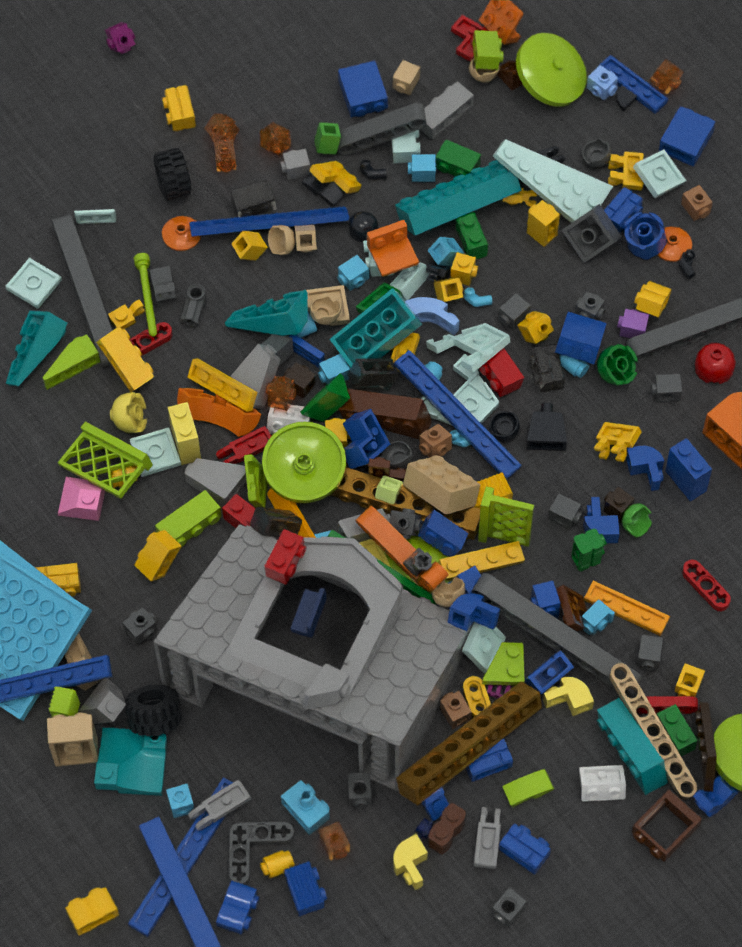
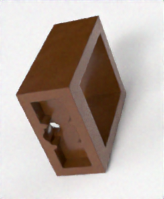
[632,790,702,862]

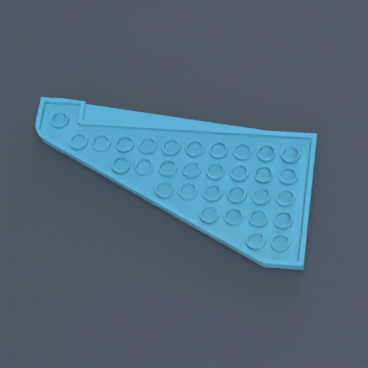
[0,540,92,721]

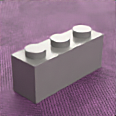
[420,81,474,140]

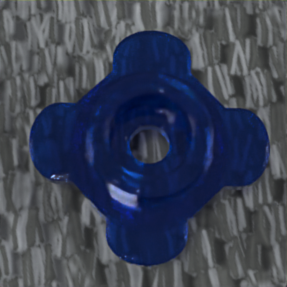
[414,818,434,839]

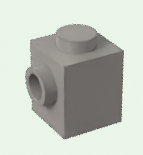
[280,149,310,180]

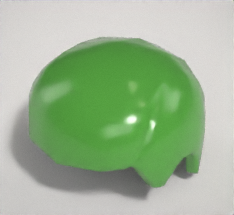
[622,503,652,538]

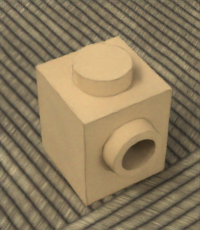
[393,60,420,95]
[295,225,317,252]

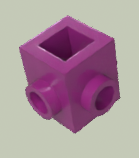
[105,22,135,54]

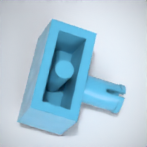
[281,780,330,835]

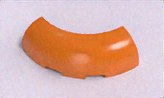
[177,388,261,437]

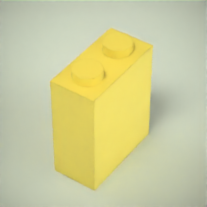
[168,402,201,465]

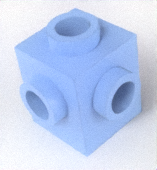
[586,65,618,100]

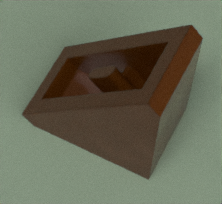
[497,60,523,91]

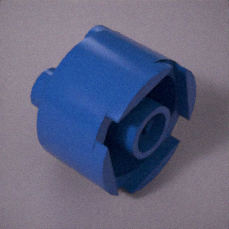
[624,212,667,260]

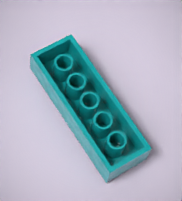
[395,160,521,236]

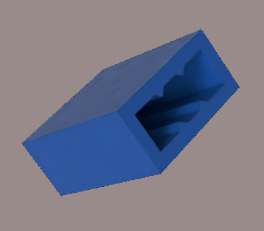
[338,61,388,117]
[659,106,716,167]
[555,312,607,364]
[665,438,712,502]

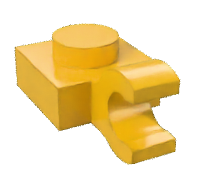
[502,188,537,207]
[108,300,145,329]

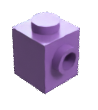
[617,309,649,338]

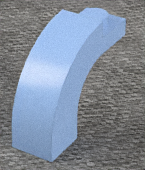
[405,297,459,335]

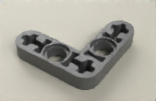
[229,822,294,885]

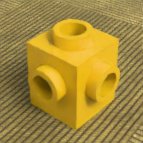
[517,311,554,344]

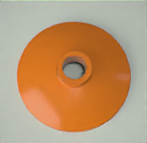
[162,216,201,251]
[657,227,692,262]

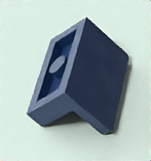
[290,588,327,638]

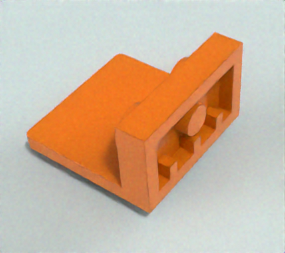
[479,0,524,44]
[367,220,419,277]

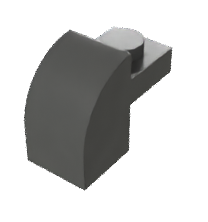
[149,265,176,301]

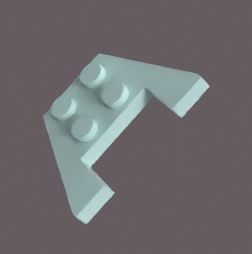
[426,323,510,372]
[421,354,499,425]

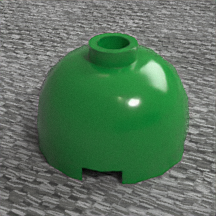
[597,344,638,385]

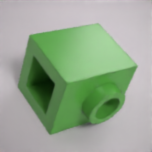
[314,122,341,154]

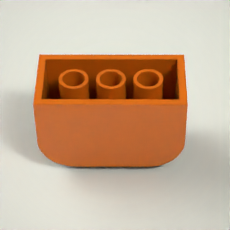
[702,392,742,469]

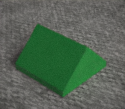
[300,373,350,422]

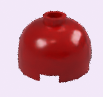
[694,343,736,384]

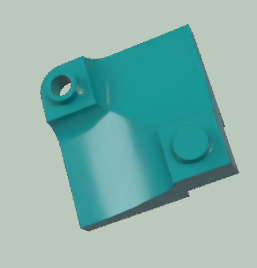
[94,728,167,796]

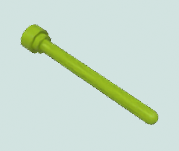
[134,253,157,337]

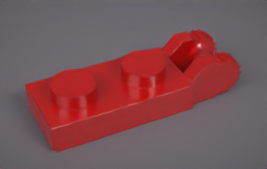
[215,426,271,464]

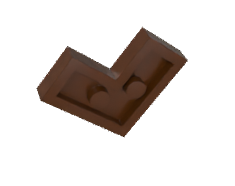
[368,457,406,482]
[556,585,587,631]

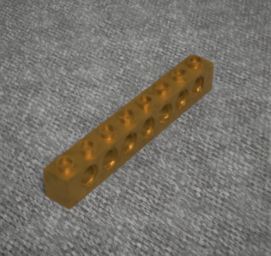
[329,467,480,540]
[396,681,542,806]

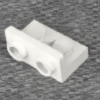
[267,402,311,434]
[579,765,626,801]

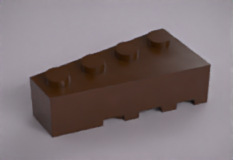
[339,389,432,440]

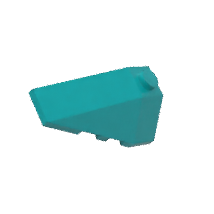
[224,290,308,336]
[6,311,68,386]

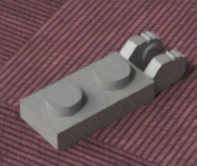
[188,780,251,831]
[474,807,501,869]

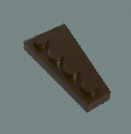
[695,702,717,792]

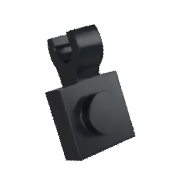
[426,261,451,283]

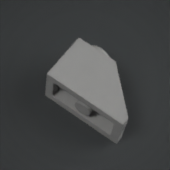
[303,663,350,710]

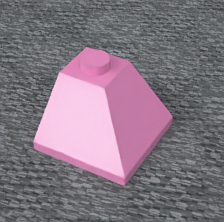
[58,477,105,521]

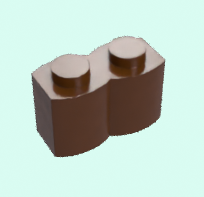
[428,803,466,855]

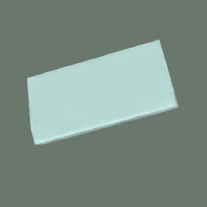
[75,209,116,224]
[390,262,430,300]

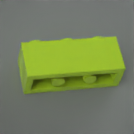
[155,490,222,548]

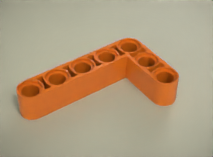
[355,505,449,593]

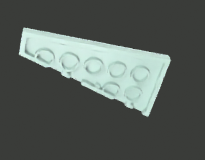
[493,140,613,223]

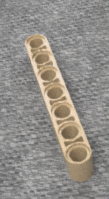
[610,663,697,800]

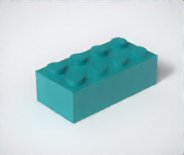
[330,288,422,375]

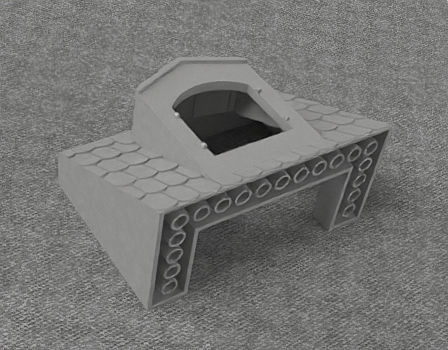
[153,524,473,792]

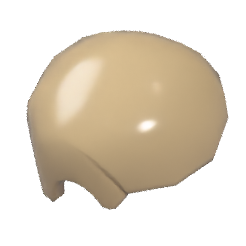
[469,59,500,83]
[268,225,296,255]
[309,296,342,325]
[432,578,465,608]

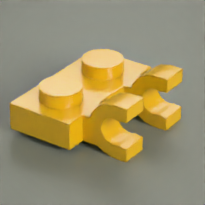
[608,151,644,191]
[594,422,642,462]

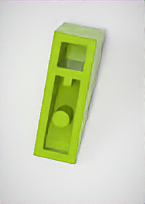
[43,334,100,390]

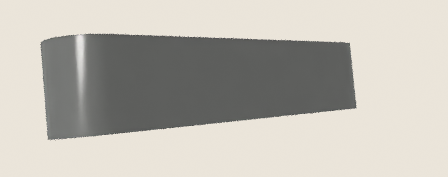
[338,103,427,155]

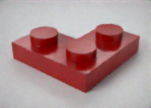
[451,15,489,62]

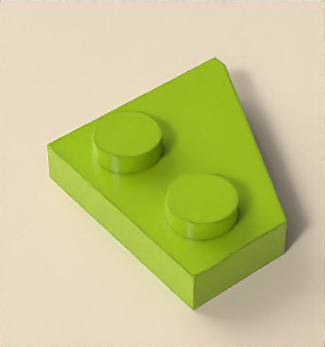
[244,454,267,510]
[482,642,525,685]

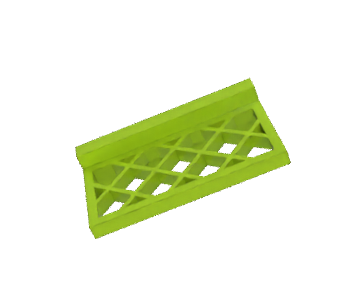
[57,422,153,499]
[478,486,534,547]

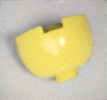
[110,392,147,433]

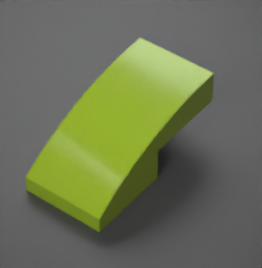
[502,769,554,807]

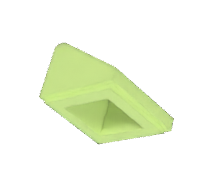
[375,475,403,504]

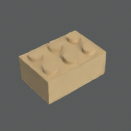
[403,455,480,515]
[47,713,99,766]

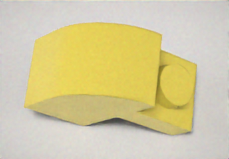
[543,677,594,716]
[394,834,428,890]

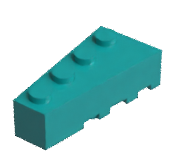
[596,698,668,795]

